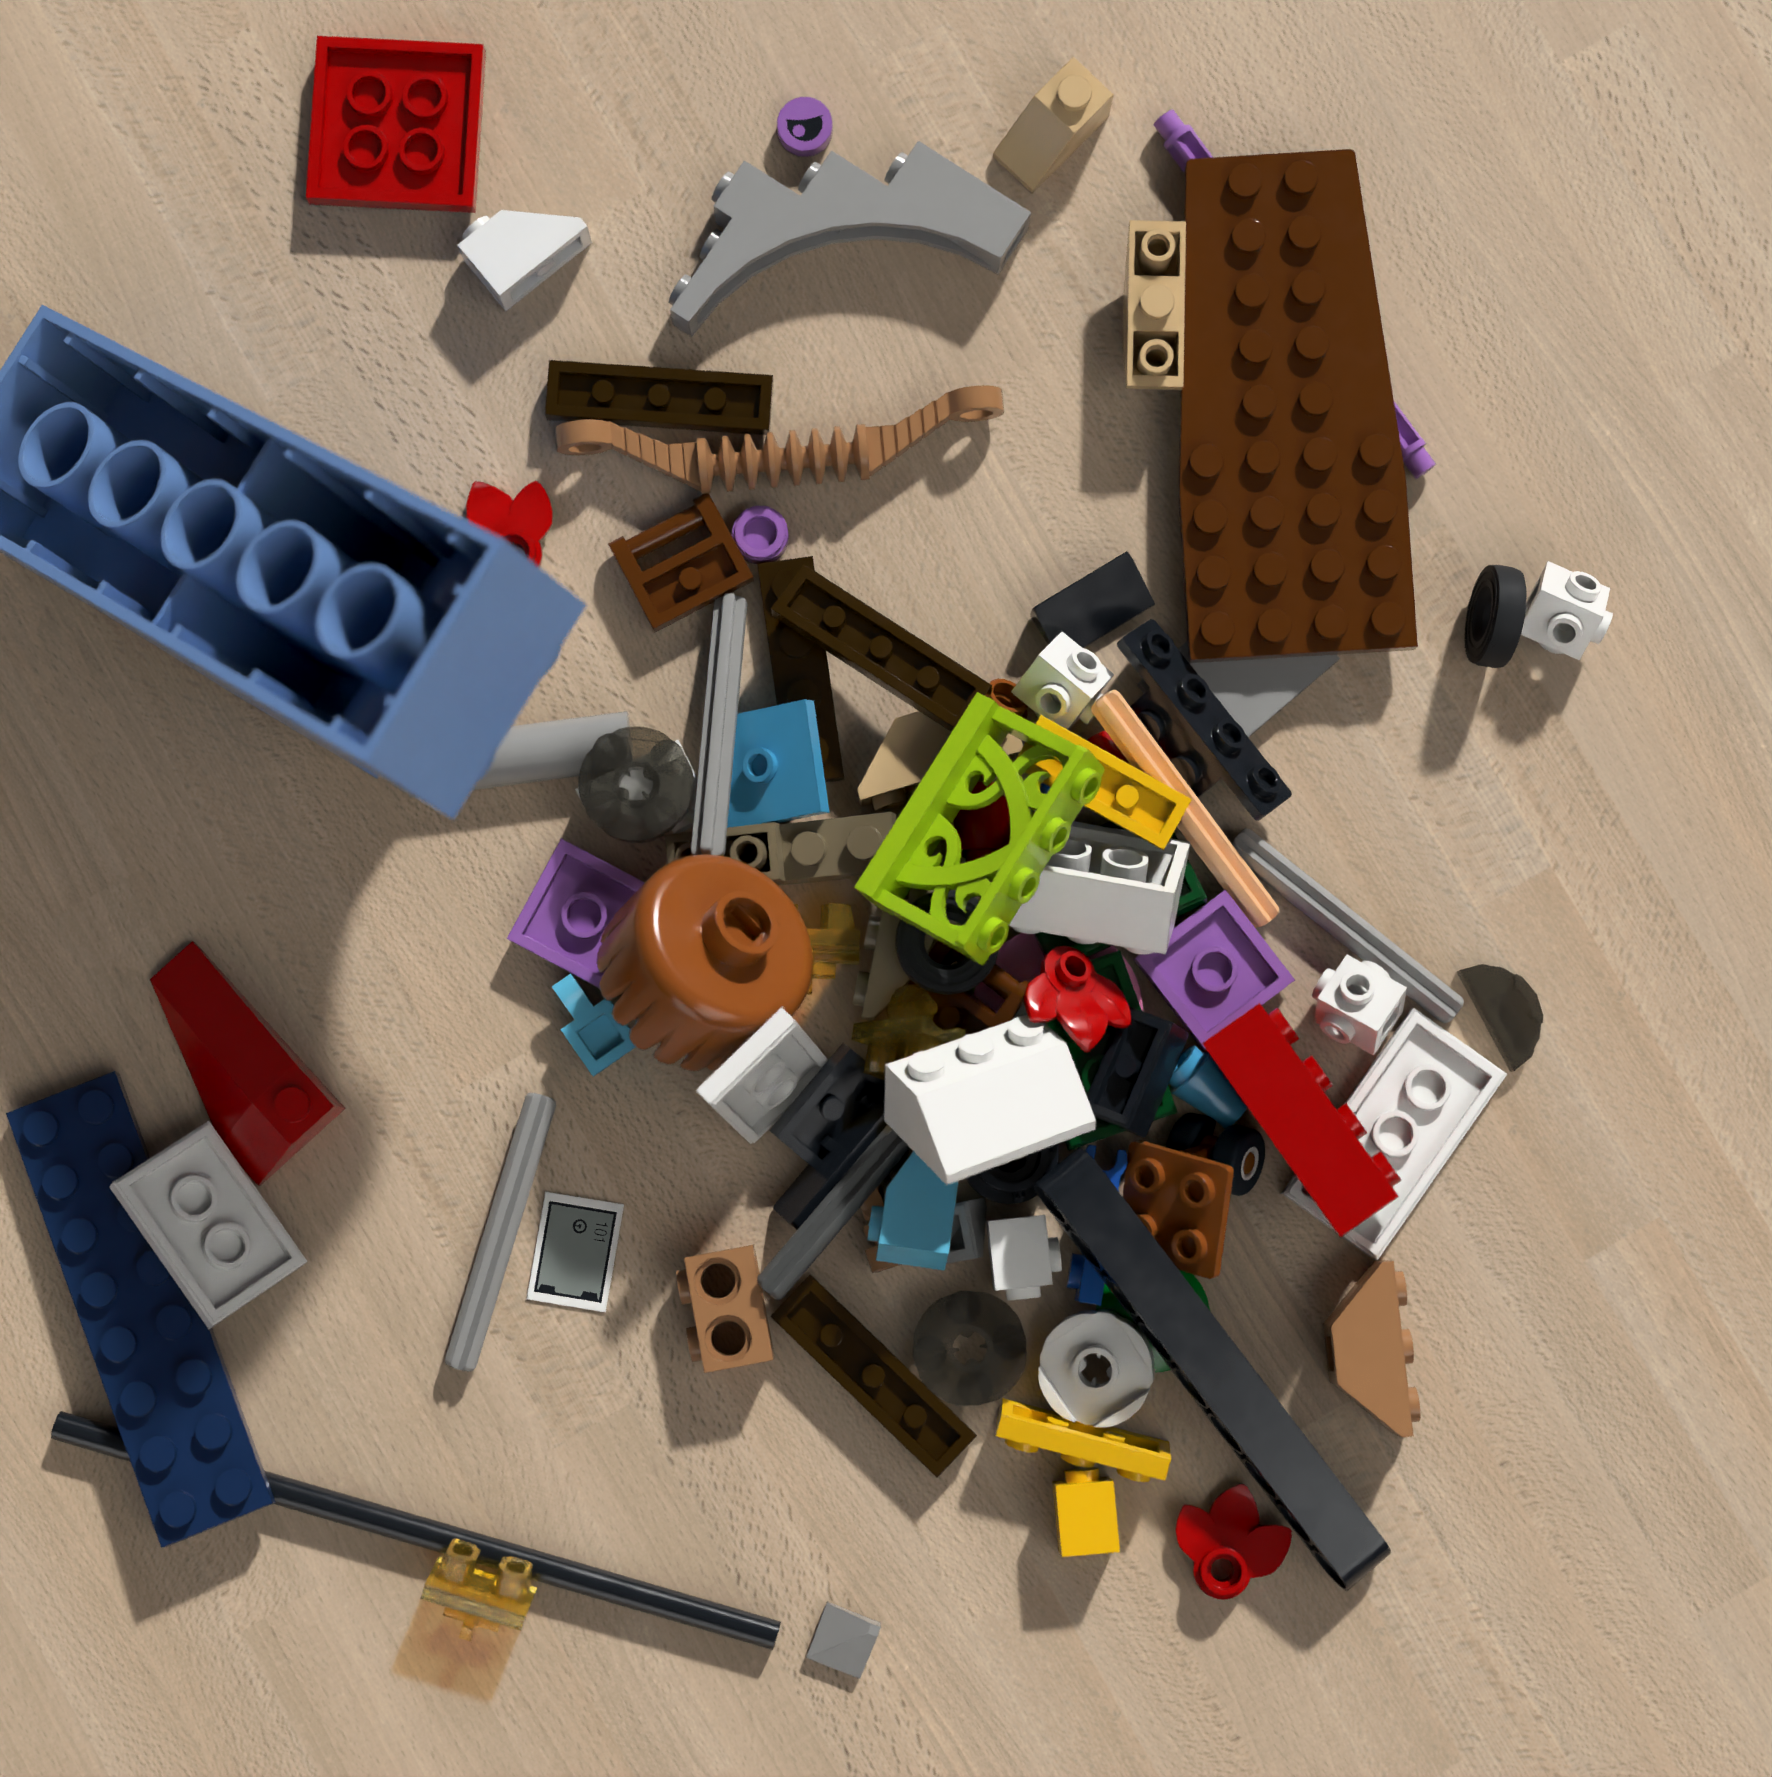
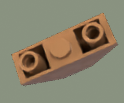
[1323,1260,1421,1437]

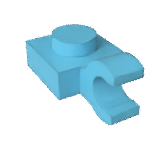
[552,974,636,1077]

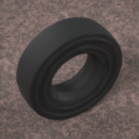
[1465,565,1527,668]
[895,890,999,995]

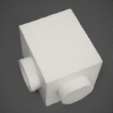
[986,1215,1062,1300]

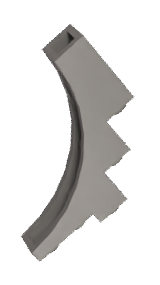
[668,141,1031,337]

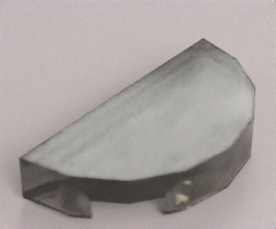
[1457,964,1544,1072]

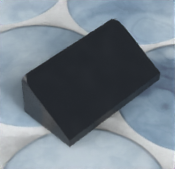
[1030,551,1155,648]
[1087,1006,1189,1138]

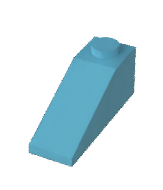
[867,1151,958,1271]

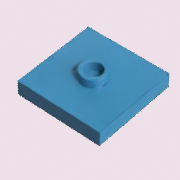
[727,699,830,828]

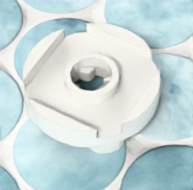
[1039,1309,1155,1428]

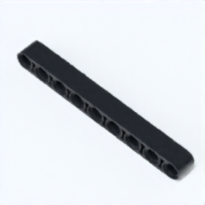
[1033,1148,1391,1591]

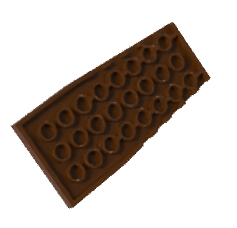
[1178,149,1418,663]

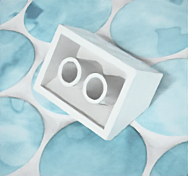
[1009,814,1190,954]
[884,1015,1096,1185]

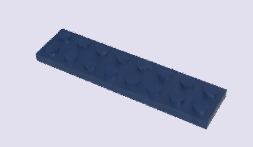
[6,1071,276,1548]

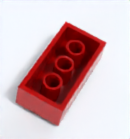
[1202,1003,1402,1237]

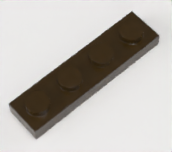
[545,360,774,435]
[757,556,844,782]
[771,564,992,732]
[770,1274,977,1478]

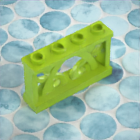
[854,692,1105,965]

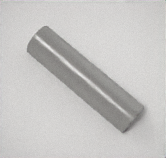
[408,711,634,798]

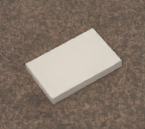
[696,1007,828,1144]
[110,1121,307,1329]

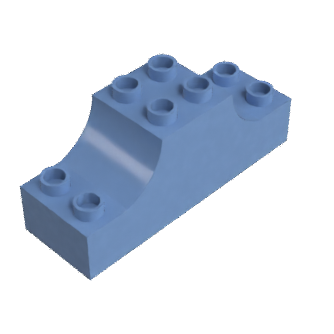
[0,305,587,820]

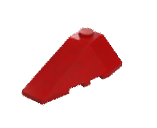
[150,941,346,1186]

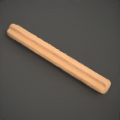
[1091,690,1279,928]

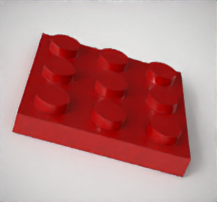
[306,36,486,213]

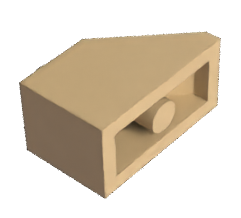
[993,57,1114,194]

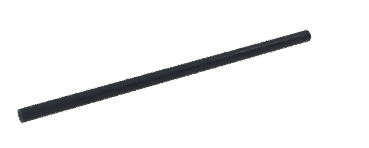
[51,1411,781,1650]

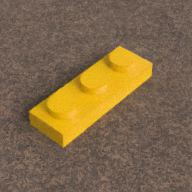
[1016,715,1192,850]
[996,1398,1171,1482]

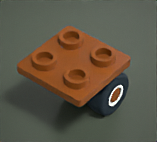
[1122,1113,1265,1279]

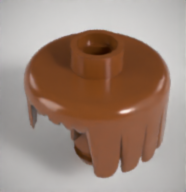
[596,854,813,1071]

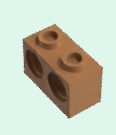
[676,1244,775,1373]

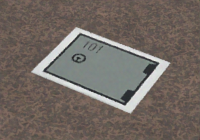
[527,1192,624,1312]

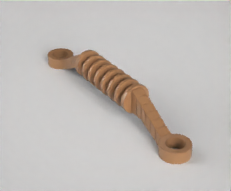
[555,385,1004,494]

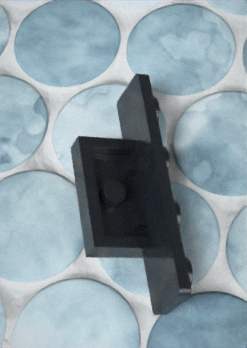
[1117,619,1292,821]
[769,1034,937,1230]

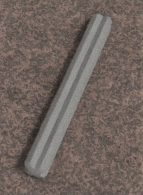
[691,593,747,856]
[1232,828,1464,1023]
[445,1093,556,1372]

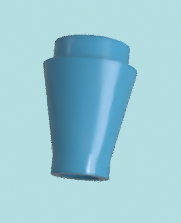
[1169,1045,1247,1129]

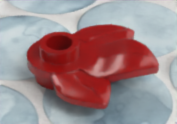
[466,481,553,567]
[1024,946,1131,1052]
[1175,1484,1292,1600]

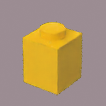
[1052,1467,1120,1557]

